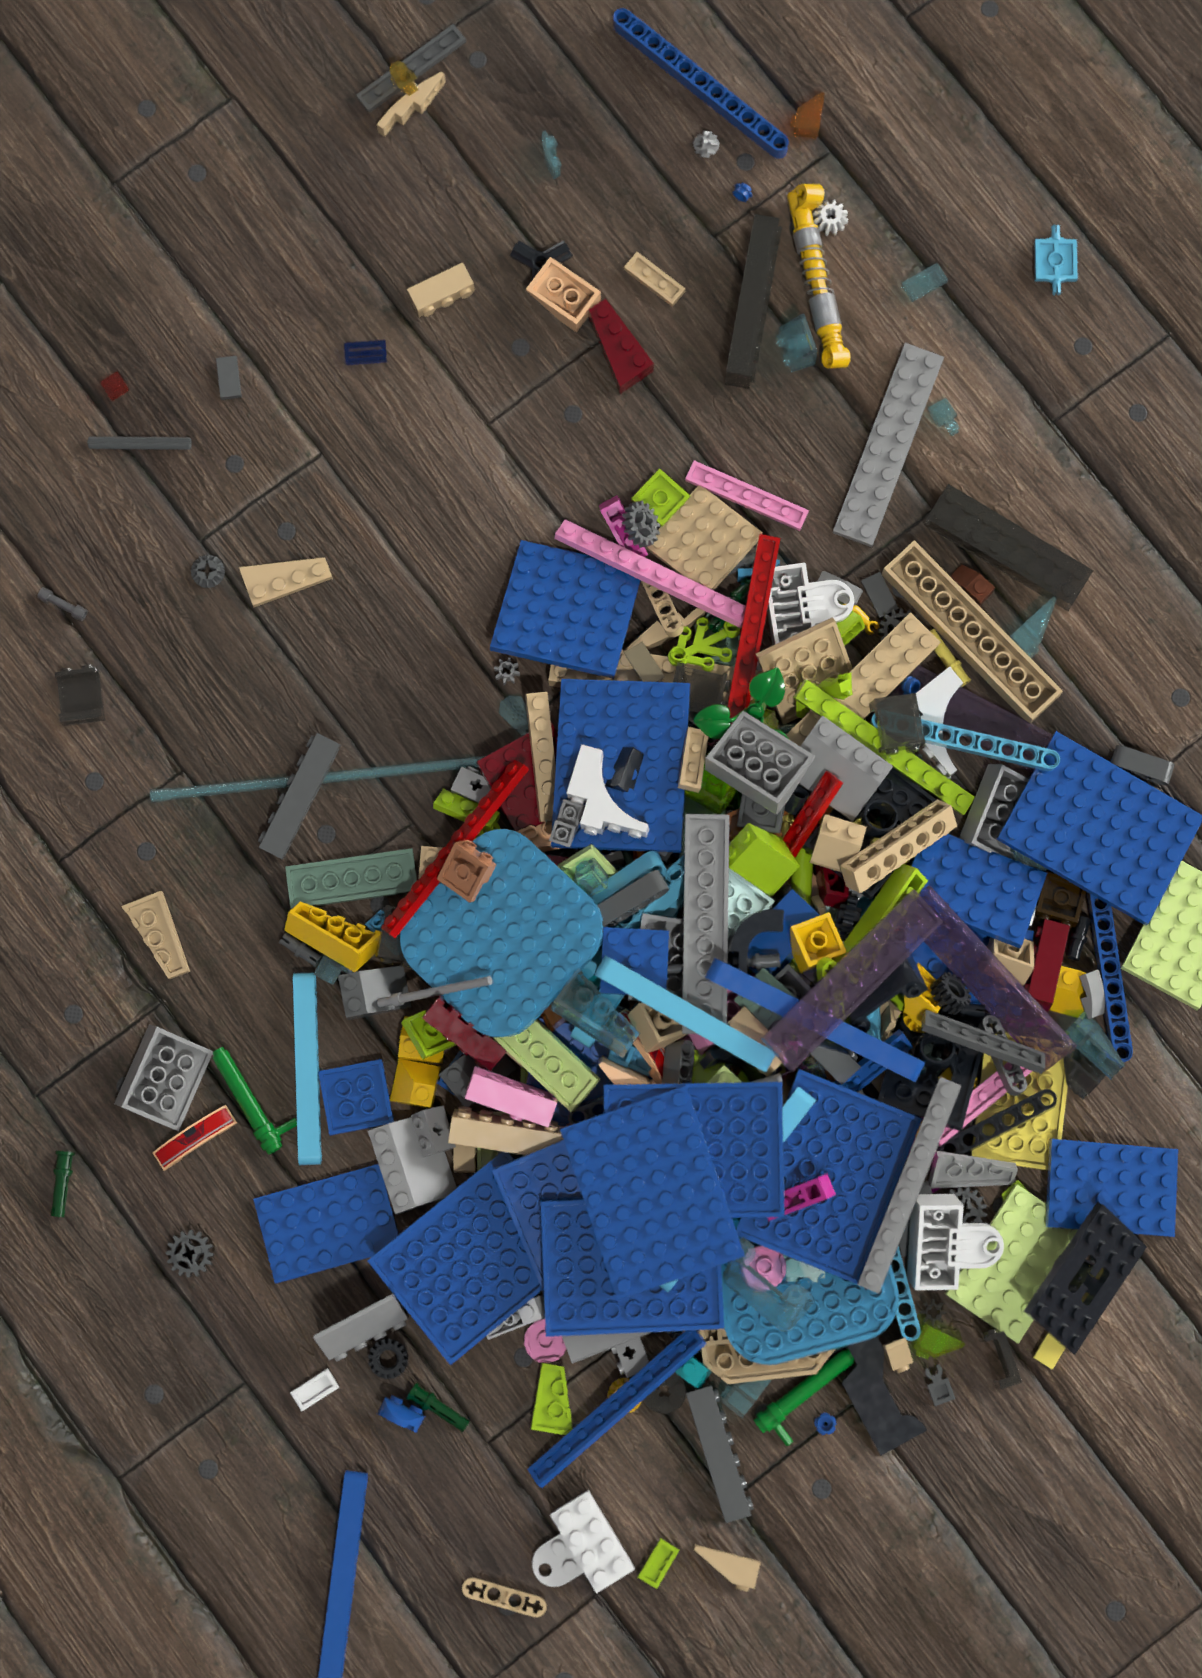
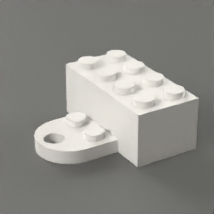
[767,563,854,645]
[907,1194,1004,1290]
[532,1490,635,1593]

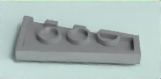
[929,1151,1018,1188]

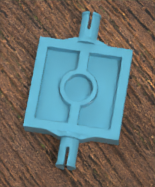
[1034,225,1078,295]

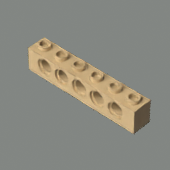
[840,799,957,893]

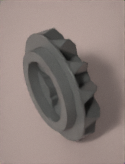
[191,554,225,588]

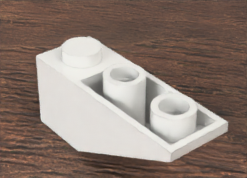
[487,1295,545,1340]

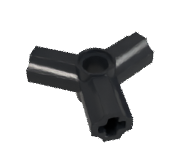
[510,241,573,280]

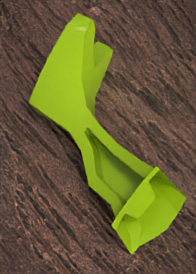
[796,672,853,718]

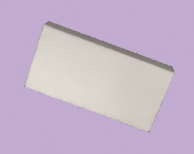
[290,1369,340,1411]

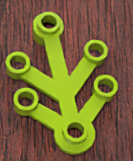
[668,617,741,672]

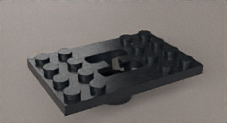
[802,767,936,900]
[878,1006,992,1131]
[1023,1202,1147,1355]

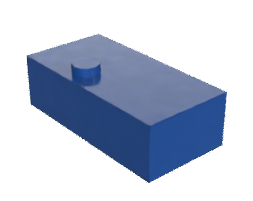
[732,889,821,977]

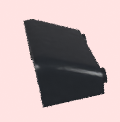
[826,937,928,1033]

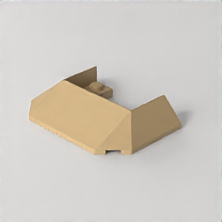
[699,1327,835,1384]

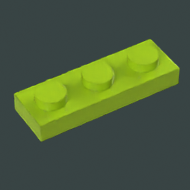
[433,789,500,832]

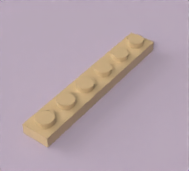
[525,692,556,822]

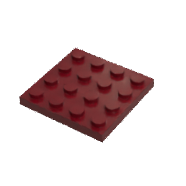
[476,722,558,831]

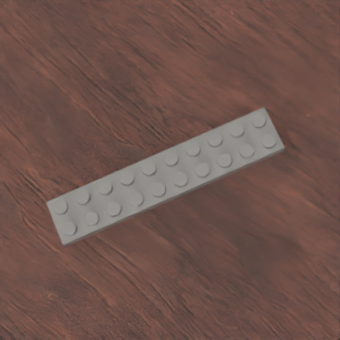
[833,343,944,547]
[682,814,729,1034]

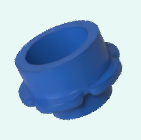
[733,183,752,202]
[901,676,921,697]
[815,1413,837,1435]

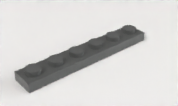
[356,24,466,113]
[921,1010,1045,1074]

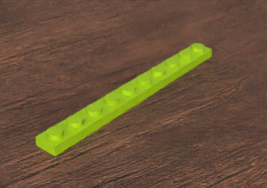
[793,680,975,815]

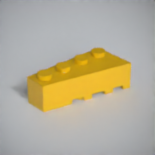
[284,902,383,972]

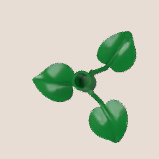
[694,667,789,739]

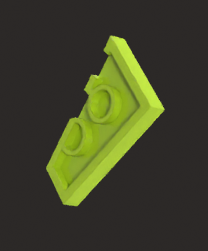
[530,1363,573,1435]

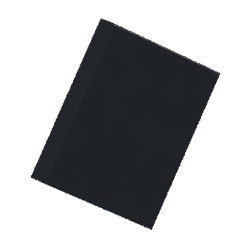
[605,747,644,792]

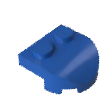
[377,1395,426,1433]

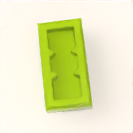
[638,1538,679,1589]

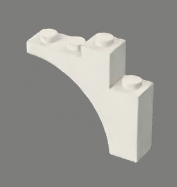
[902,667,963,777]
[567,745,649,839]

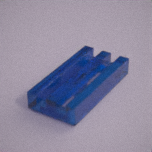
[344,340,387,365]

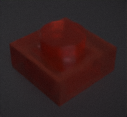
[100,371,129,401]

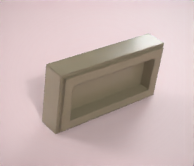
[624,642,665,682]

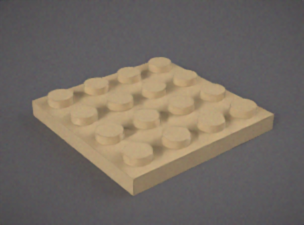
[645,486,763,590]
[756,617,853,725]

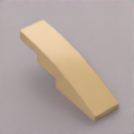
[377,72,445,137]
[626,608,706,650]

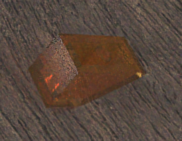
[790,92,825,139]

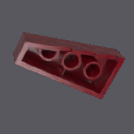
[589,298,654,394]
[812,823,849,908]
[1021,919,1070,1018]
[422,995,507,1071]

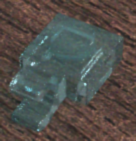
[928,398,960,436]

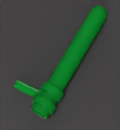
[212,1047,297,1155]
[753,1348,854,1446]

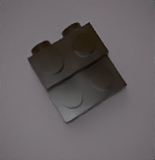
[1034,872,1086,929]

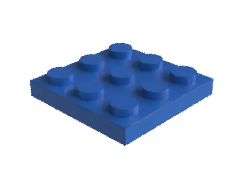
[600,927,669,995]
[318,1059,394,1136]

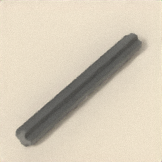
[88,436,192,450]

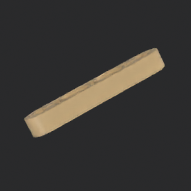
[641,581,684,637]
[462,1577,547,1617]

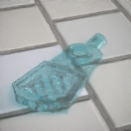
[499,696,529,736]

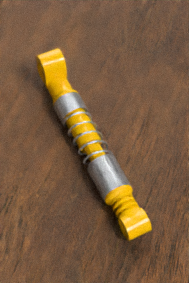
[787,184,851,369]

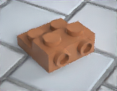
[437,840,497,903]

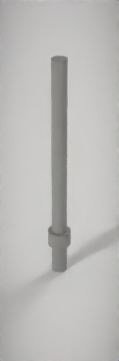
[377,976,492,1007]

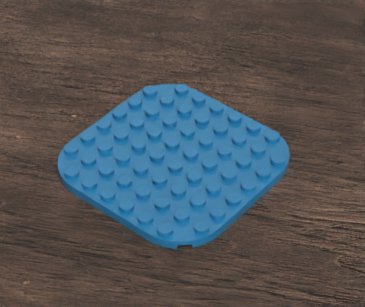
[400,829,603,1038]
[721,1218,899,1365]

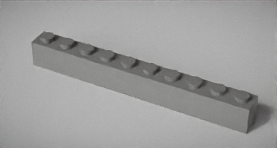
[858,1077,961,1293]

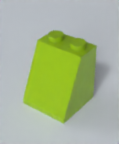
[729,823,800,897]

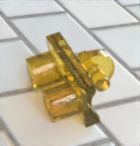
[389,61,419,96]

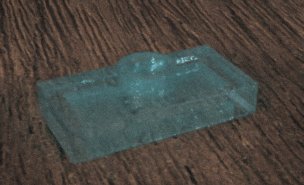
[902,263,948,302]

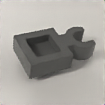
[925,1364,956,1406]

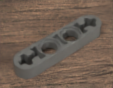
[979,1015,1027,1096]

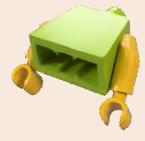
[836,603,879,646]

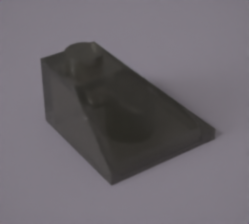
[1063,1036,1114,1100]

